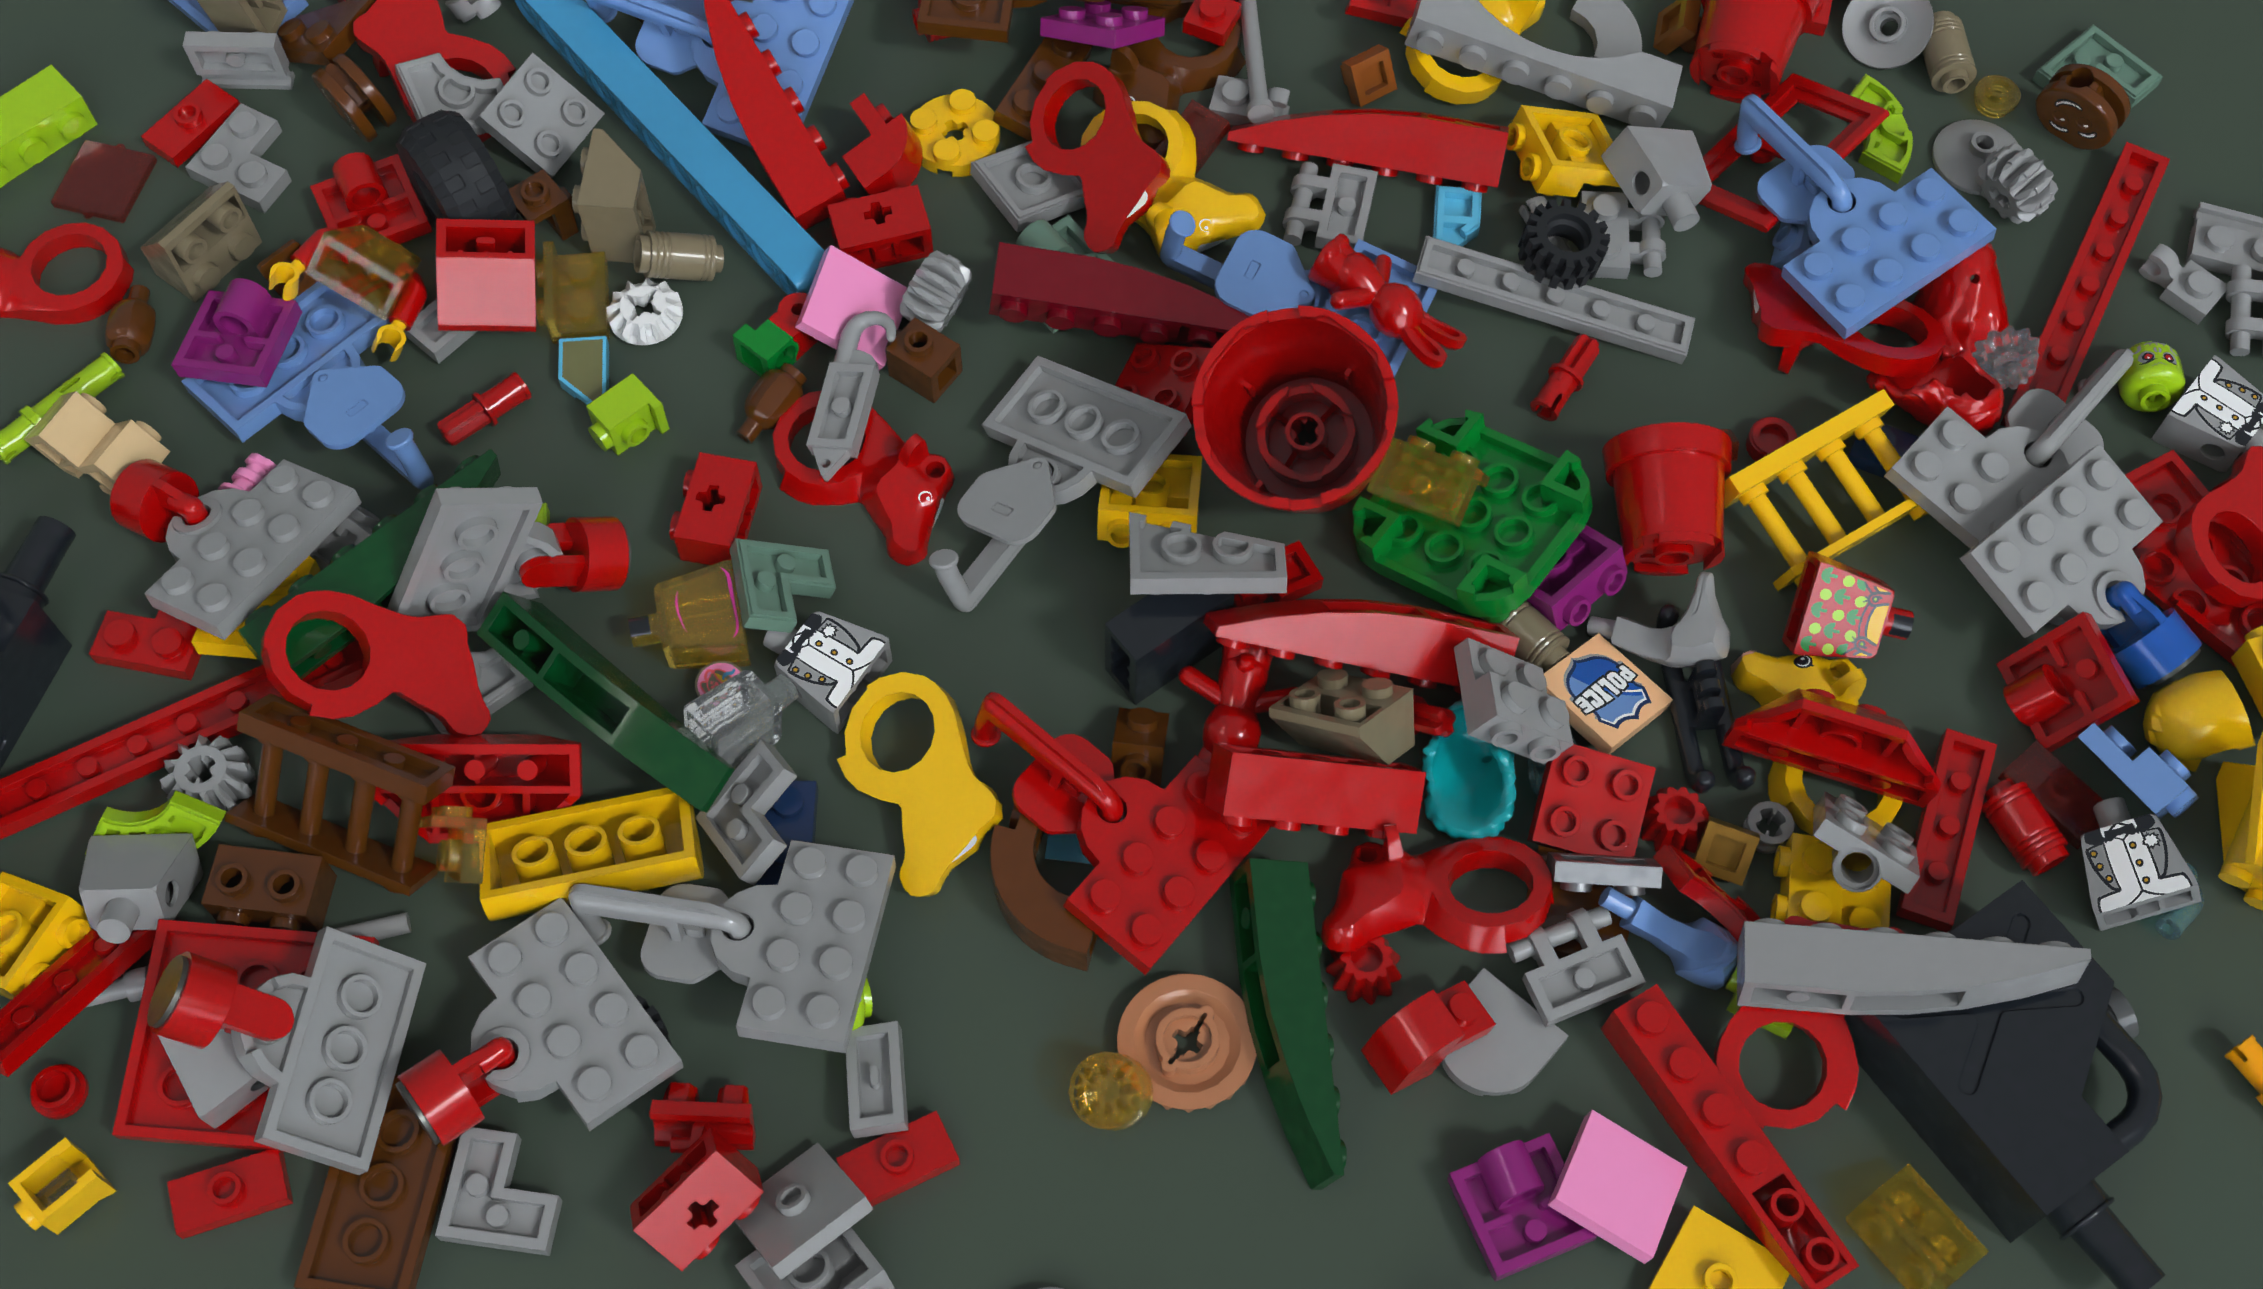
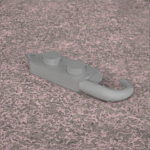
[806,311,897,482]

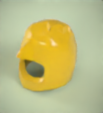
[2143,670,2256,772]

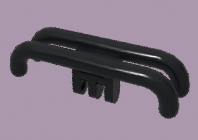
[1656,604,1756,794]

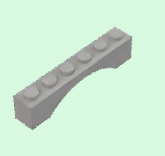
[1404,0,1683,128]

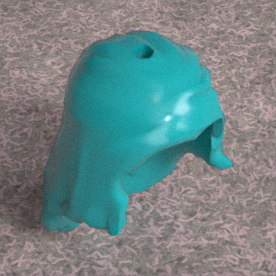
[1422,699,1516,839]

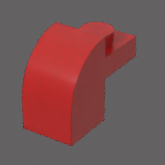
[842,93,923,195]
[1361,980,1496,1095]

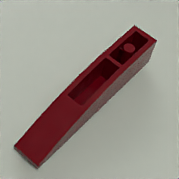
[989,242,1250,348]

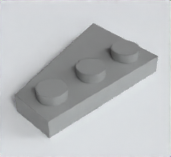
[1129,512,1288,595]

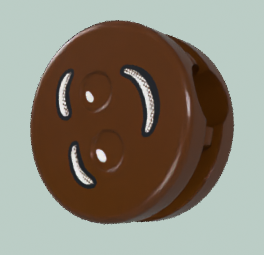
[312,53,397,142]
[2035,64,2131,150]

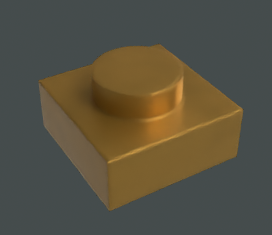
[1693,816,1760,886]

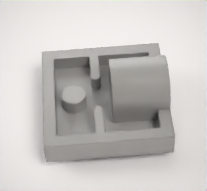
[475,52,605,178]
[1813,791,1920,894]

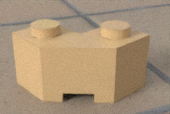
[24,391,170,495]

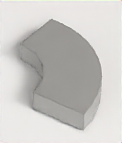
[1569,0,1642,58]

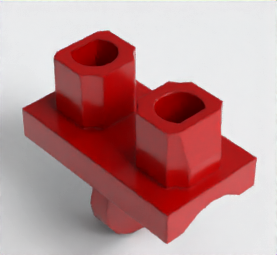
[649,1082,756,1153]

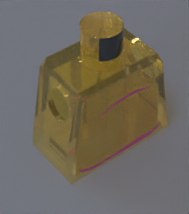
[628,560,751,669]

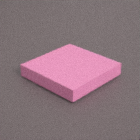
[795,245,907,371]
[1548,1110,1688,1264]

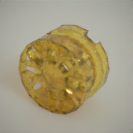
[1069,1051,1153,1131]

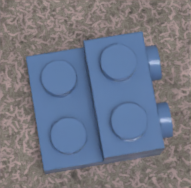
[2078,723,2199,819]

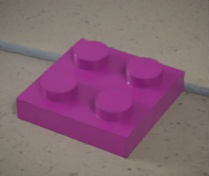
[1040,1,1165,49]

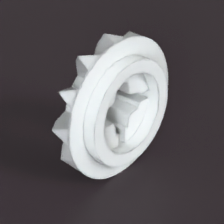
[606,278,683,345]

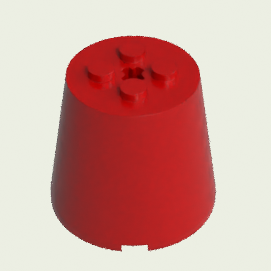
[1192,305,1399,514]

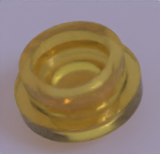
[1974,75,2021,118]

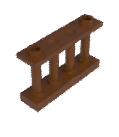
[225,693,456,896]

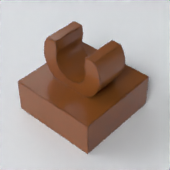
[1653,0,1702,55]
[1340,44,1397,107]

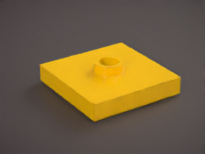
[1648,1205,1790,1289]

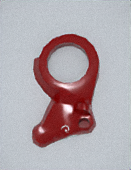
[0,222,134,325]
[773,390,955,566]

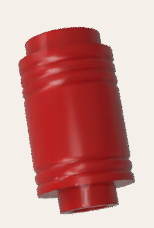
[1981,778,2070,877]

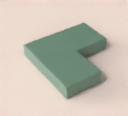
[2032,24,2163,108]
[730,538,836,633]

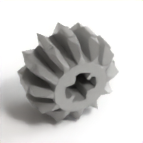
[1975,143,2058,224]
[900,250,972,332]
[160,734,256,811]

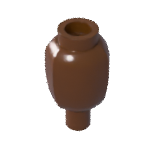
[105,285,156,364]
[736,363,807,444]

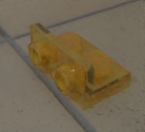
[536,241,610,344]
[1367,435,1490,527]
[419,806,487,884]
[1846,1164,1989,1289]

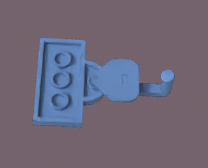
[585,0,854,147]
[1734,94,1997,340]
[1160,210,1438,378]
[181,268,434,490]

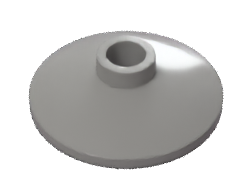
[1842,0,1934,69]
[1932,119,2019,195]

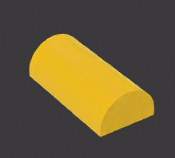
[478,787,704,922]

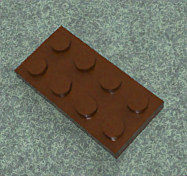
[294,1075,458,1289]

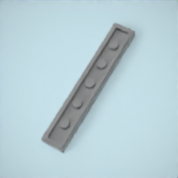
[1412,236,1695,364]

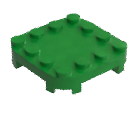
[1352,409,1593,623]

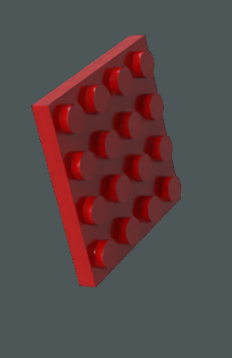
[112,919,380,1153]

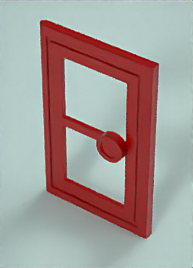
[1698,73,1890,233]

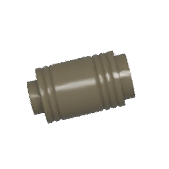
[1922,11,1977,94]
[633,230,724,282]
[1481,600,1570,673]

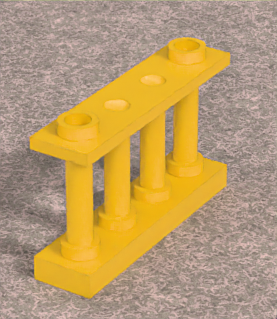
[1724,389,1928,591]

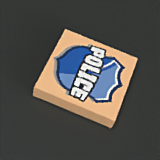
[1544,633,1673,754]

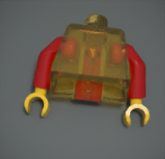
[268,225,427,362]

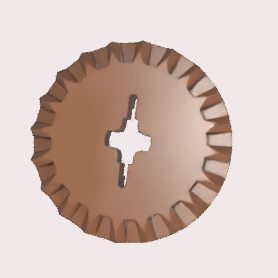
[1117,974,1257,1113]

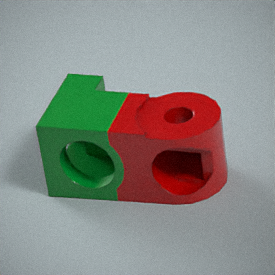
[732,292,818,377]

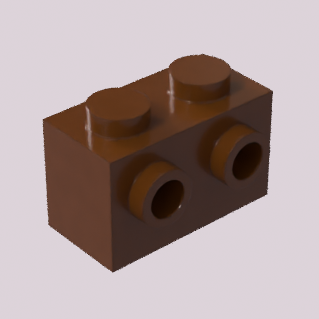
[201,844,337,932]

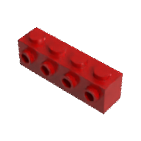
[1204,743,1426,839]

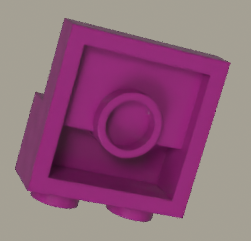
[1527,525,1628,631]

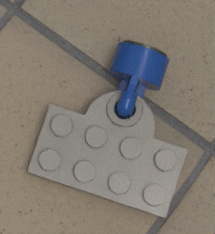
[1959,444,2202,690]

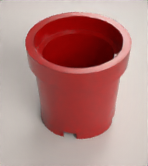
[1689,0,1820,103]
[1602,422,1732,576]

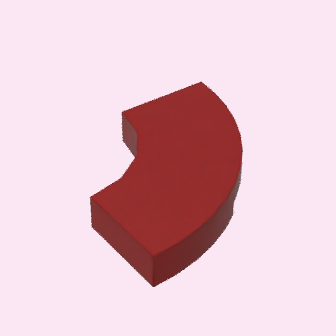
[1653,844,1762,942]

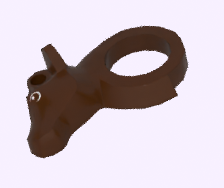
[1093,0,1246,157]

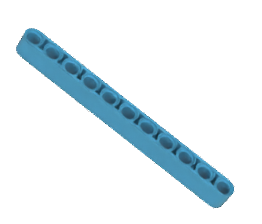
[514,0,825,295]

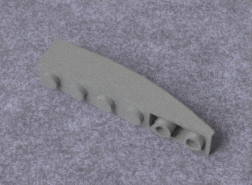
[1737,918,2091,1015]

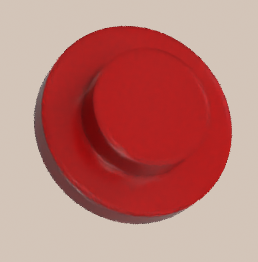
[30,1064,89,1119]

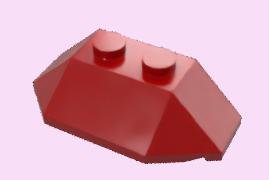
[1722,688,1941,808]
[374,734,583,844]

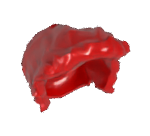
[1912,243,2009,361]
[1866,348,2005,436]

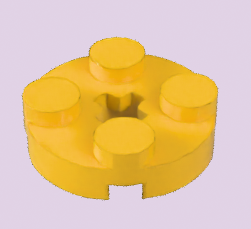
[910,89,1000,177]

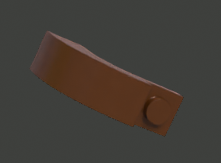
[990,805,1098,972]

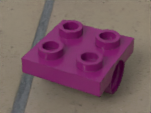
[171,278,303,388]
[1447,1133,1598,1282]

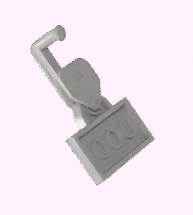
[1884,348,2134,549]
[929,356,1191,612]
[568,840,896,1053]

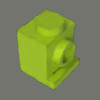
[586,373,670,455]

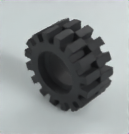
[1518,198,1610,290]

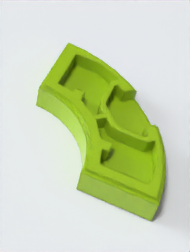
[1850,74,1913,184]
[85,790,226,854]

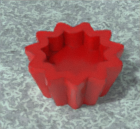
[1641,787,1710,853]
[1325,936,1402,1005]

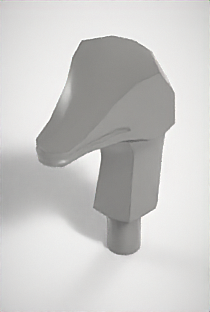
[1587,571,1730,668]

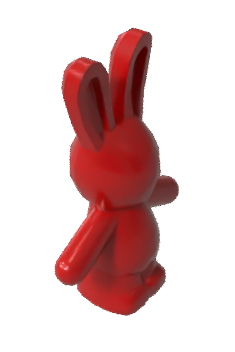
[1308,234,1467,369]
[1178,643,1297,766]

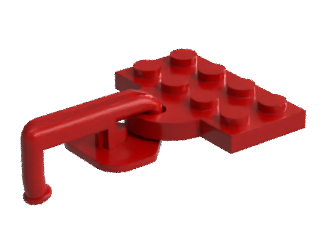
[971,692,1271,976]

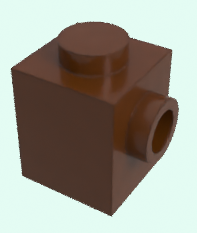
[885,317,963,403]

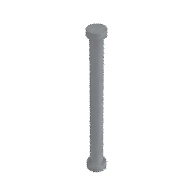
[1239,0,1275,123]

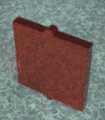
[51,140,157,223]

